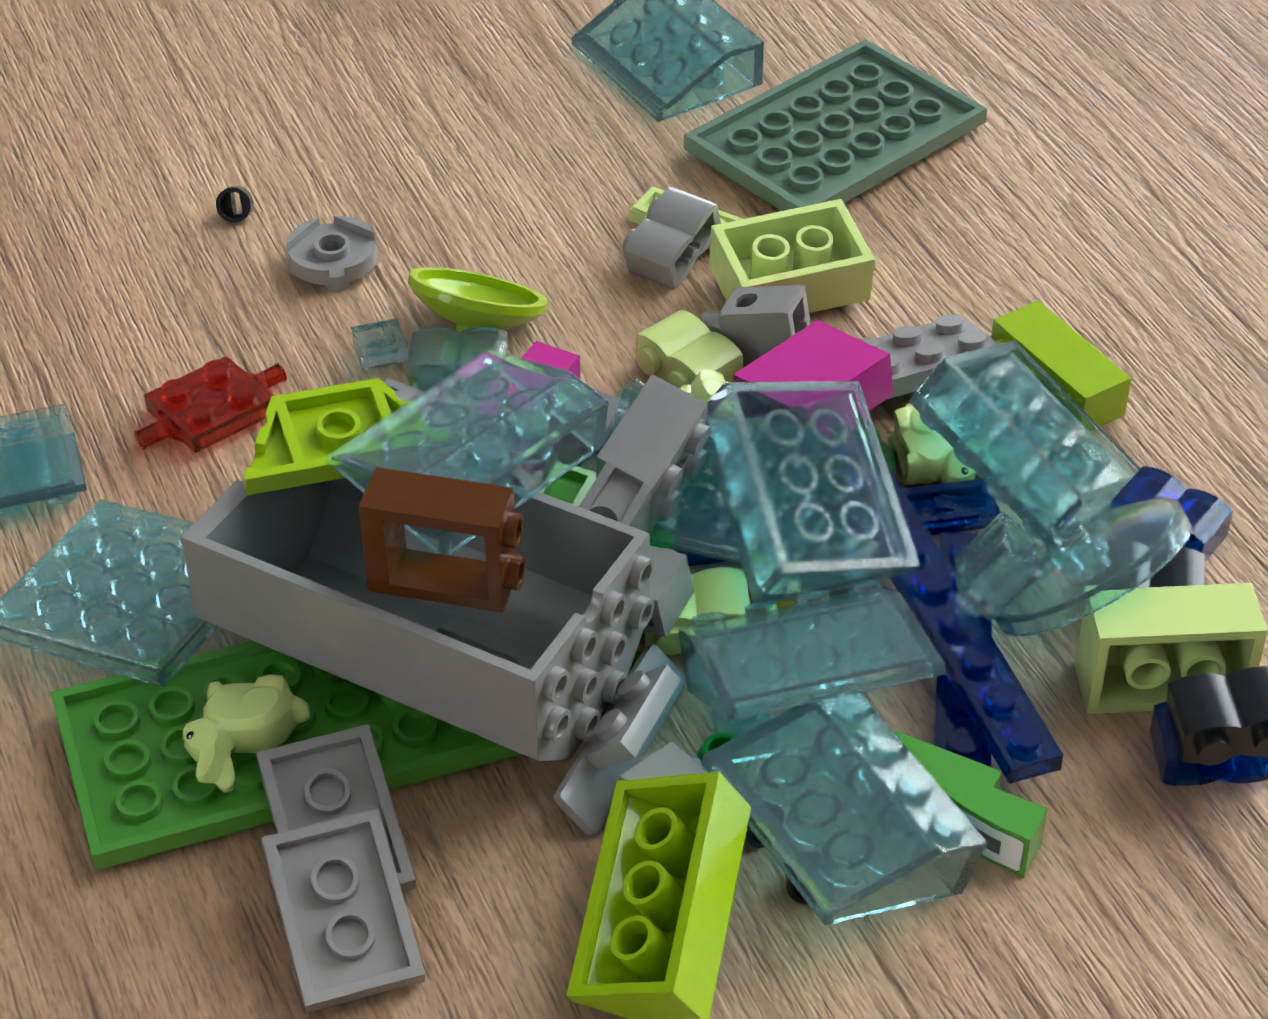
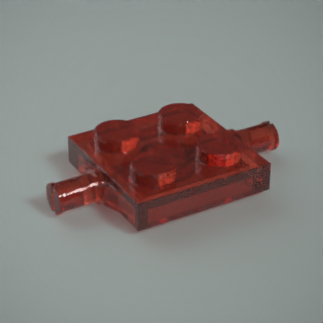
[134,356,287,453]

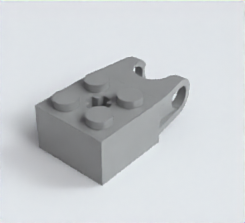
[579,374,711,533]

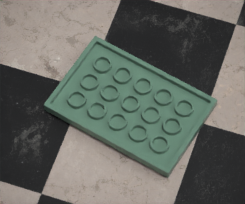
[684,39,987,211]

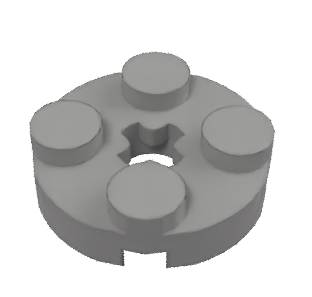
[287,216,379,292]

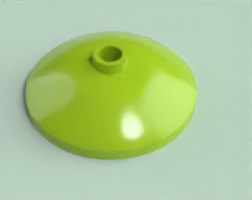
[408,267,548,336]

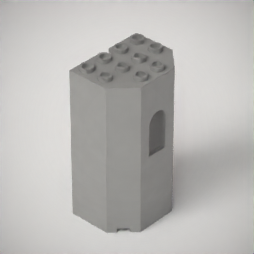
[181,456,654,761]

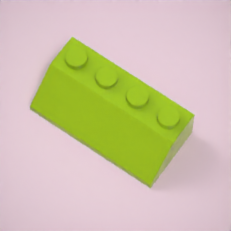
[566,772,751,1019]

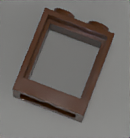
[359,467,526,613]

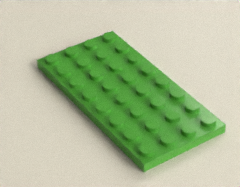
[51,641,521,871]

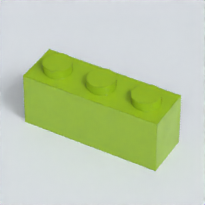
[991,300,1132,436]

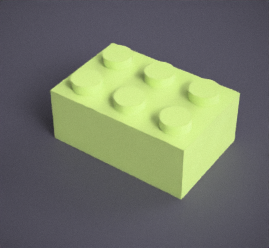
[709,199,875,313]
[1074,583,1268,714]

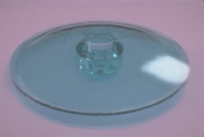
[988,497,1192,636]

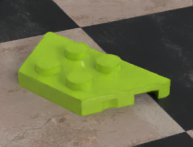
[244,378,455,496]

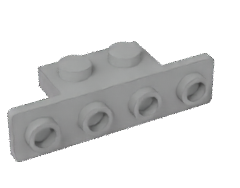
[554,644,687,835]

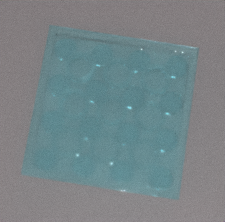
[0,499,218,687]

